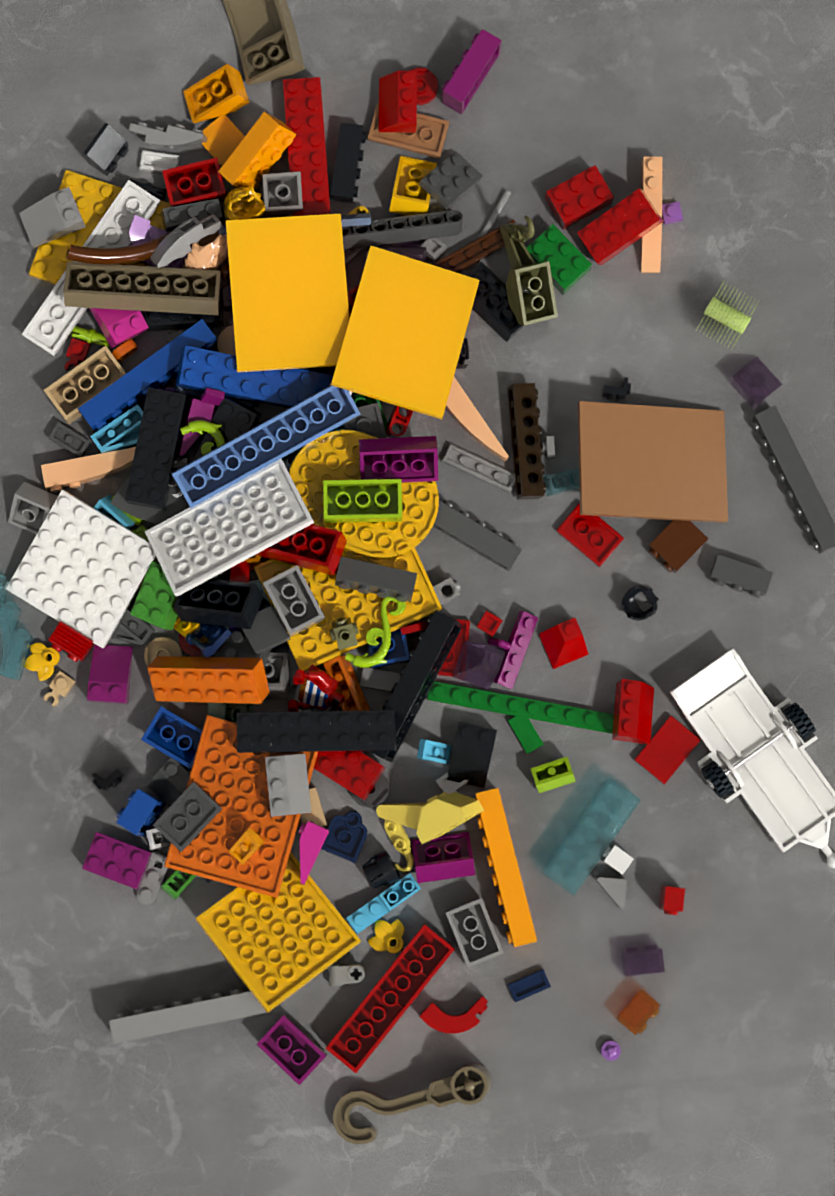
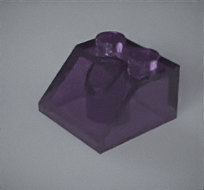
[729,357,783,409]

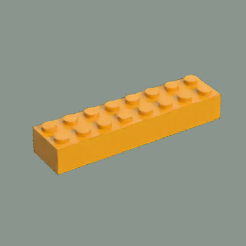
[474,788,537,947]

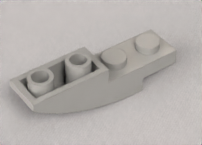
[129,122,208,149]
[150,214,223,268]

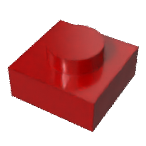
[476,611,503,637]

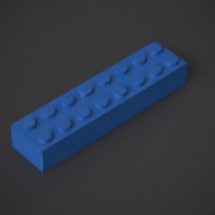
[78,319,217,433]
[176,345,333,408]

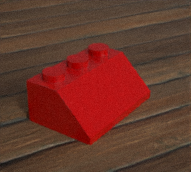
[379,70,417,133]
[612,679,654,745]

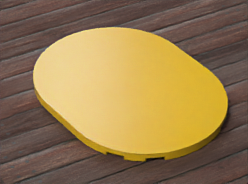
[289,430,439,558]

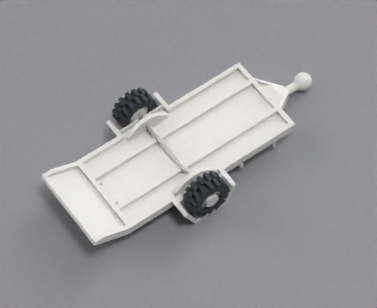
[670,648,835,869]

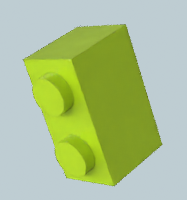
[530,757,576,793]

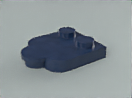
[321,811,368,864]

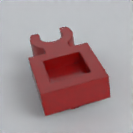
[64,338,91,371]

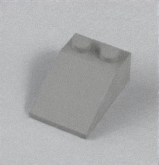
[19,187,86,248]

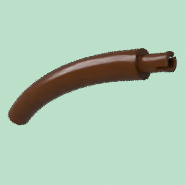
[65,231,172,265]

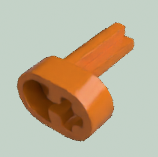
[112,339,139,362]

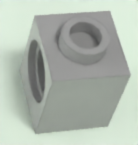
[433,577,461,606]

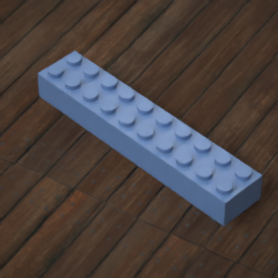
[171,385,360,508]

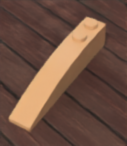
[641,157,662,273]
[445,377,509,462]
[41,447,136,492]

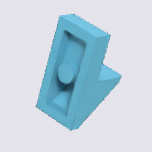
[417,739,452,764]

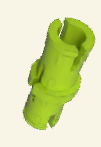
[72,326,110,348]

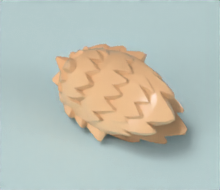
[183,230,228,270]

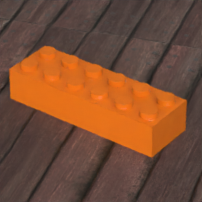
[147,656,270,704]

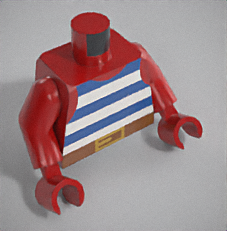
[288,664,345,712]

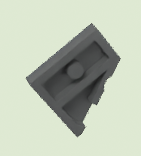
[111,608,155,645]

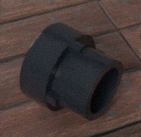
[362,849,401,888]

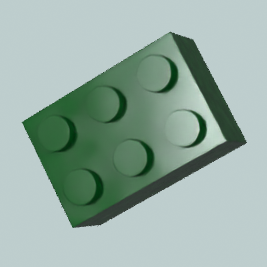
[527,224,592,295]

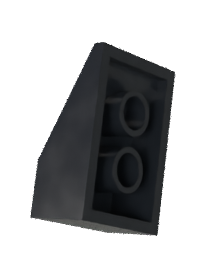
[447,722,497,788]

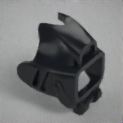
[621,586,659,621]

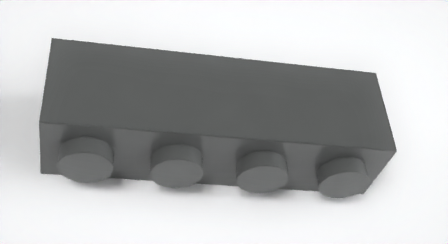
[335,557,417,602]

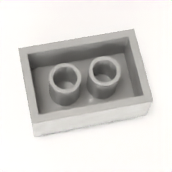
[263,565,325,637]
[445,898,504,968]

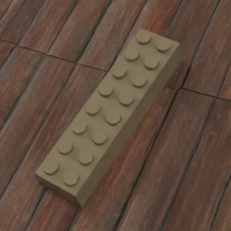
[63,262,221,315]

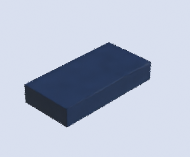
[507,969,551,1002]

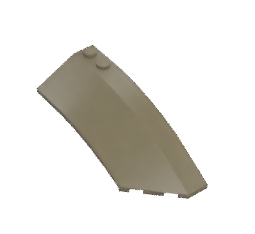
[222,0,305,85]

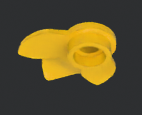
[24,643,60,681]
[368,919,405,954]

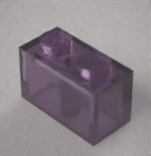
[621,945,665,977]

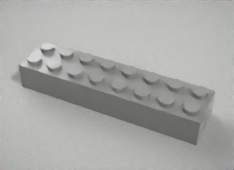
[109,988,267,1044]

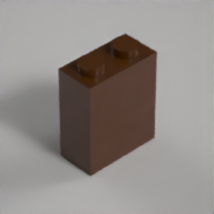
[648,520,709,573]

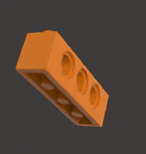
[323,655,371,711]

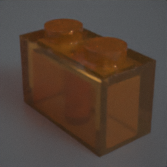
[616,989,660,1035]

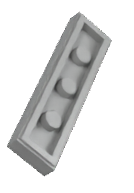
[442,444,516,494]

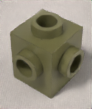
[329,617,359,650]

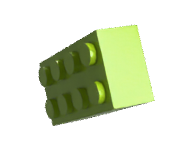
[323,479,402,523]

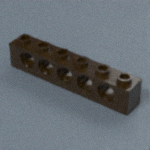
[508,383,546,500]

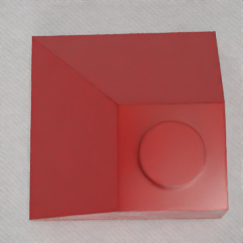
[538,618,589,669]

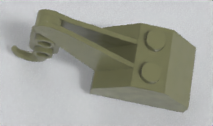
[500,216,558,326]

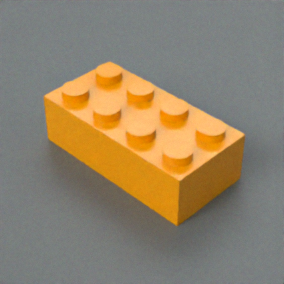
[218,111,297,190]

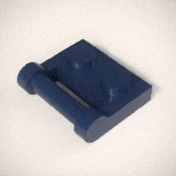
[185,623,232,657]

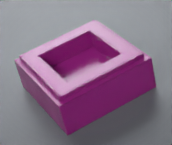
[200,388,225,406]

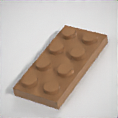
[368,103,450,159]

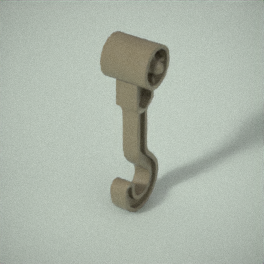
[333,1063,492,1144]

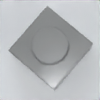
[419,238,447,262]
[542,436,555,459]

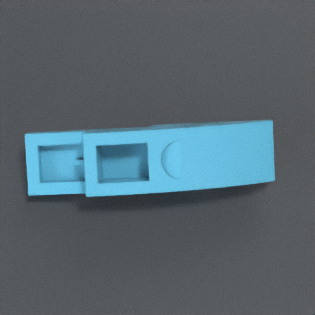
[345,873,421,935]

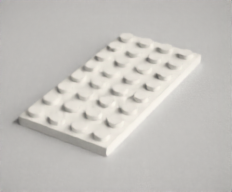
[145,459,314,597]

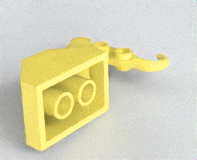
[376,792,484,873]

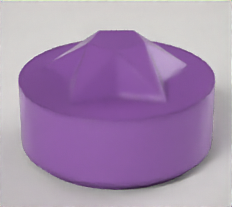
[601,1040,621,1061]

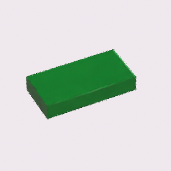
[508,716,544,754]

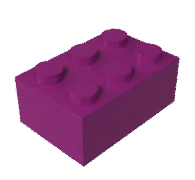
[82,832,153,889]
[256,1014,327,1085]

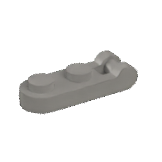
[137,850,168,905]

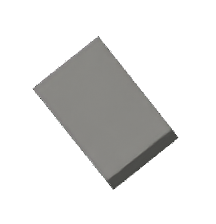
[595,877,627,910]

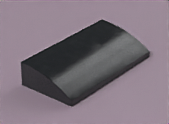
[466,262,523,342]

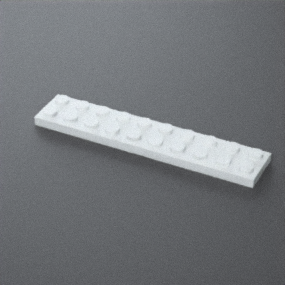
[22,180,161,356]

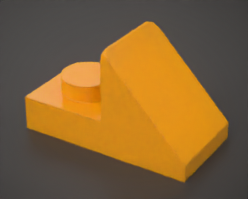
[229,828,264,865]

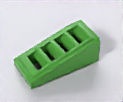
[161,870,196,900]

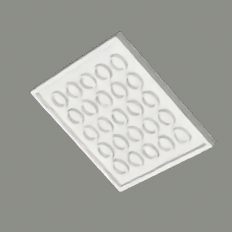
[6,490,157,648]

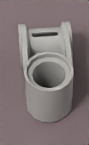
[328,964,366,986]

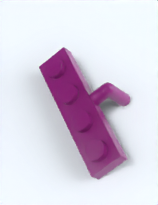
[488,611,538,689]

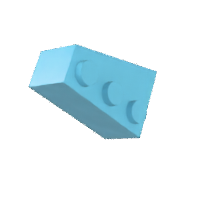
[90,404,143,453]

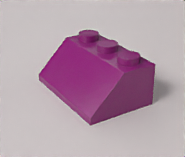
[411,832,475,883]

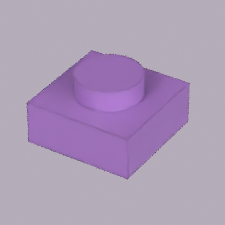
[662,201,683,225]

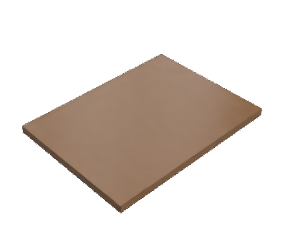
[577,401,728,523]

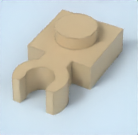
[43,671,76,707]

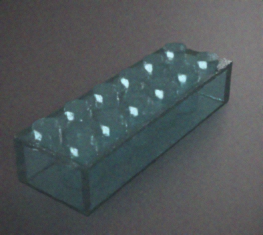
[541,777,641,896]

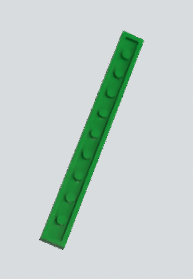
[427,682,614,734]

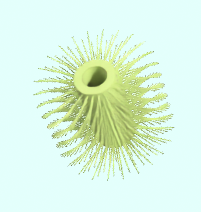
[697,282,759,350]

